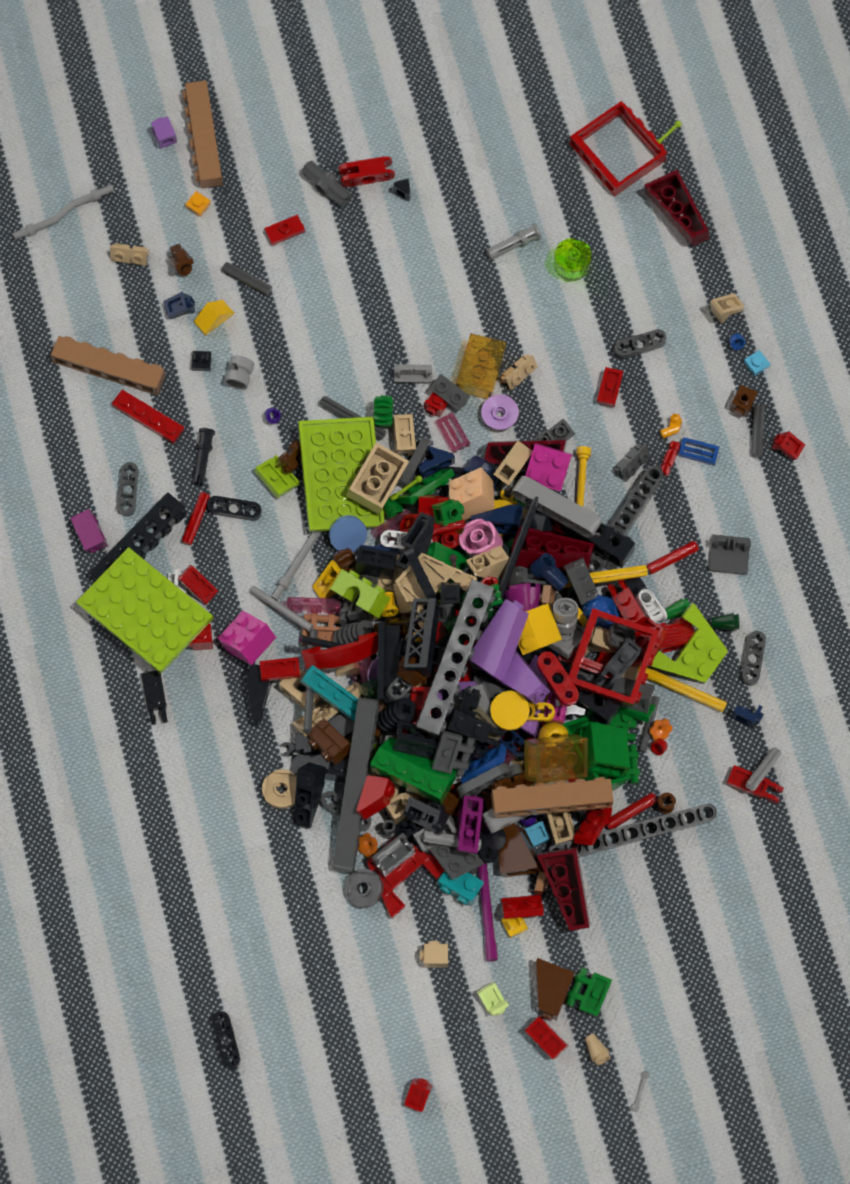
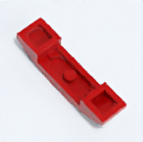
[302,632,378,669]

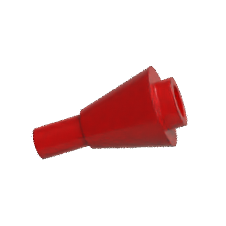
[441,531,459,552]

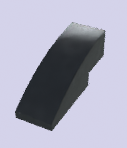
[395,512,435,571]

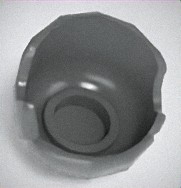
[607,623,636,650]

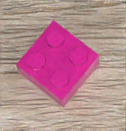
[525,443,573,492]
[218,611,277,665]

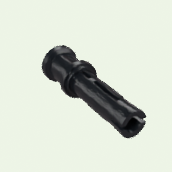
[192,428,215,486]

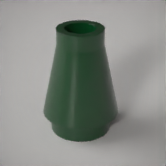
[712,612,740,632]

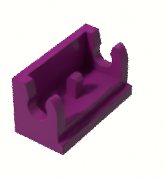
[70,509,109,553]

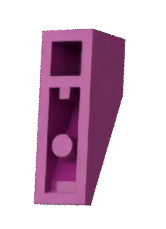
[457,795,484,854]

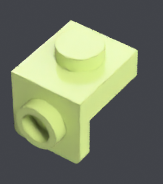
[476,982,509,1016]

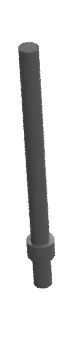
[304,629,318,733]

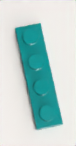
[300,665,358,722]

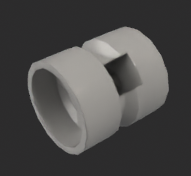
[224,355,254,390]
[553,598,578,635]

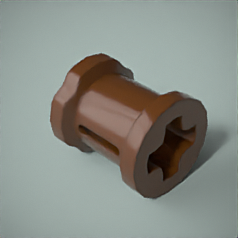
[657,792,676,815]

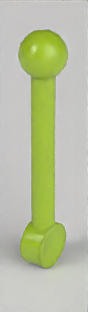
[657,121,682,144]
[390,476,422,501]

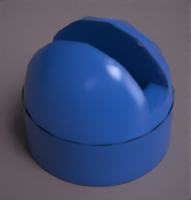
[729,333,745,350]

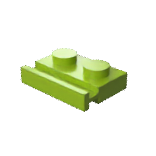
[254,455,300,498]

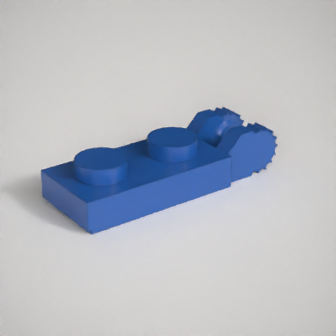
[461,744,507,784]

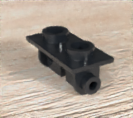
[457,686,481,717]

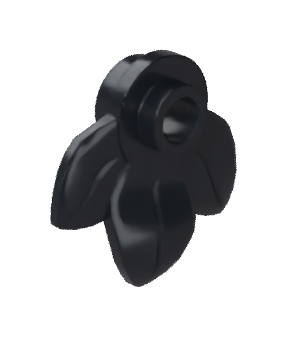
[477,824,506,863]

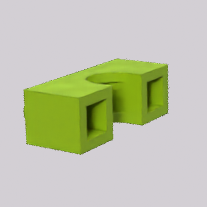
[330,569,391,618]

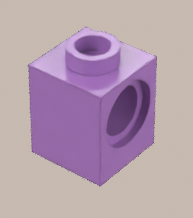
[151,116,177,149]

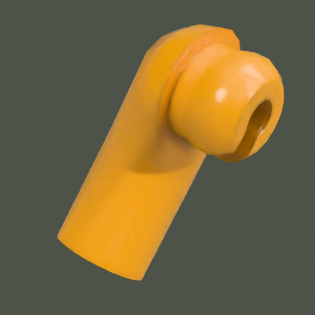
[660,414,682,439]

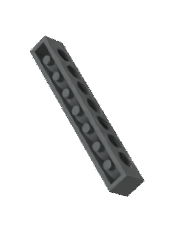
[415,579,496,736]

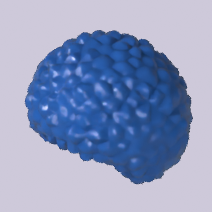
[582,594,619,629]

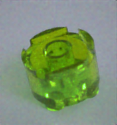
[554,238,591,282]

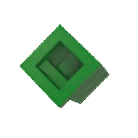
[432,499,464,526]

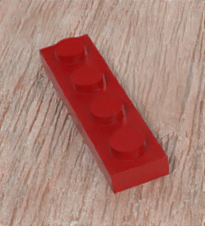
[112,389,185,444]

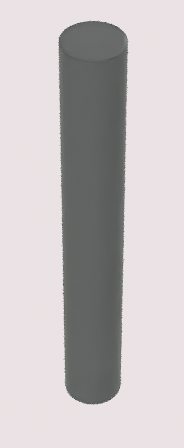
[639,696,660,753]

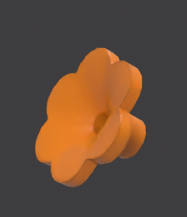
[649,718,673,740]
[359,833,378,858]

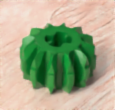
[374,395,393,427]

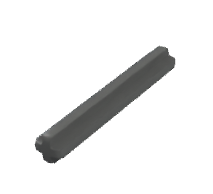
[319,396,386,439]

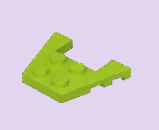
[652,602,728,683]

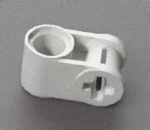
[636,589,667,623]

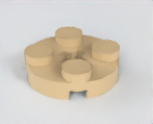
[262,769,297,809]

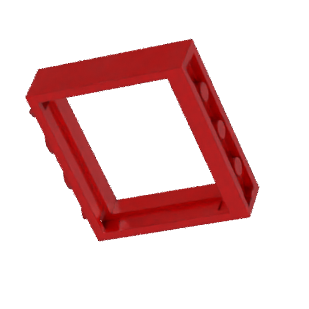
[569,101,667,197]
[569,608,661,707]

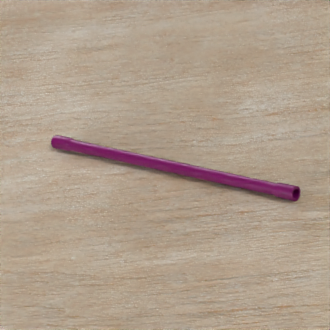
[471,757,498,962]

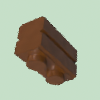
[307,719,351,765]

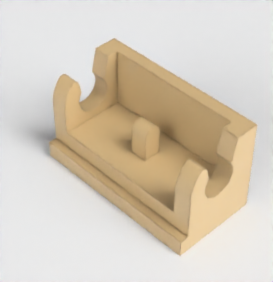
[392,414,416,456]

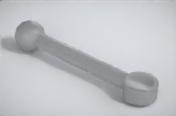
[631,1071,650,1112]

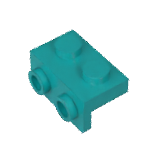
[438,871,484,906]

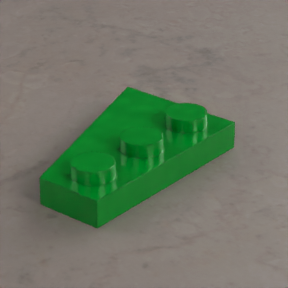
[395,469,455,505]

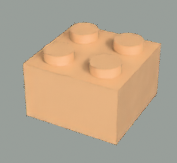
[449,467,494,521]

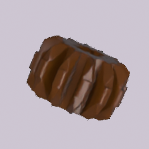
[334,548,362,575]

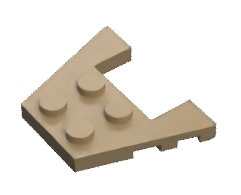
[395,553,477,629]

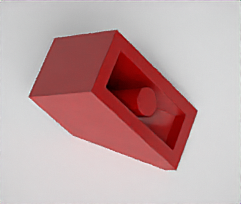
[356,775,395,820]

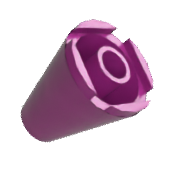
[504,583,541,612]

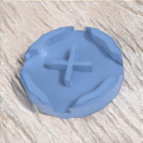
[329,515,367,552]

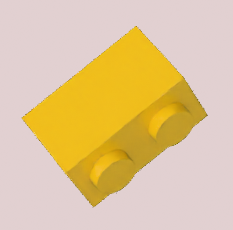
[518,603,563,655]

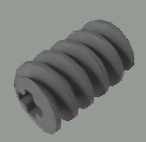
[334,620,374,644]

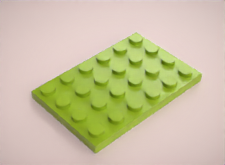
[298,417,385,532]
[76,547,214,674]

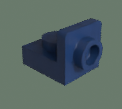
[163,292,196,319]
[732,705,764,728]

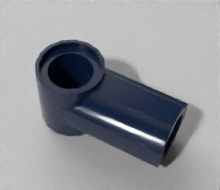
[530,553,570,591]

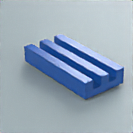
[678,437,720,466]

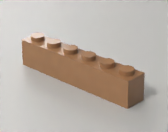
[182,80,223,189]
[51,336,165,396]
[491,777,614,819]

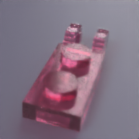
[287,597,341,615]

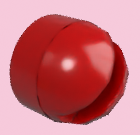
[651,738,668,756]

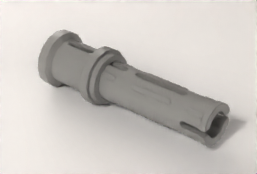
[486,223,542,260]

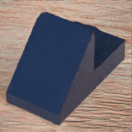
[418,446,455,479]
[462,456,502,490]

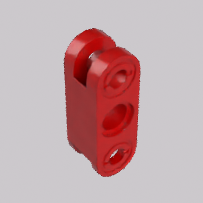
[338,156,395,187]
[537,652,579,707]

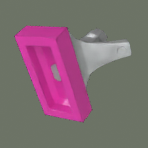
[544,682,585,723]

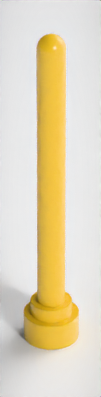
[576,446,591,507]

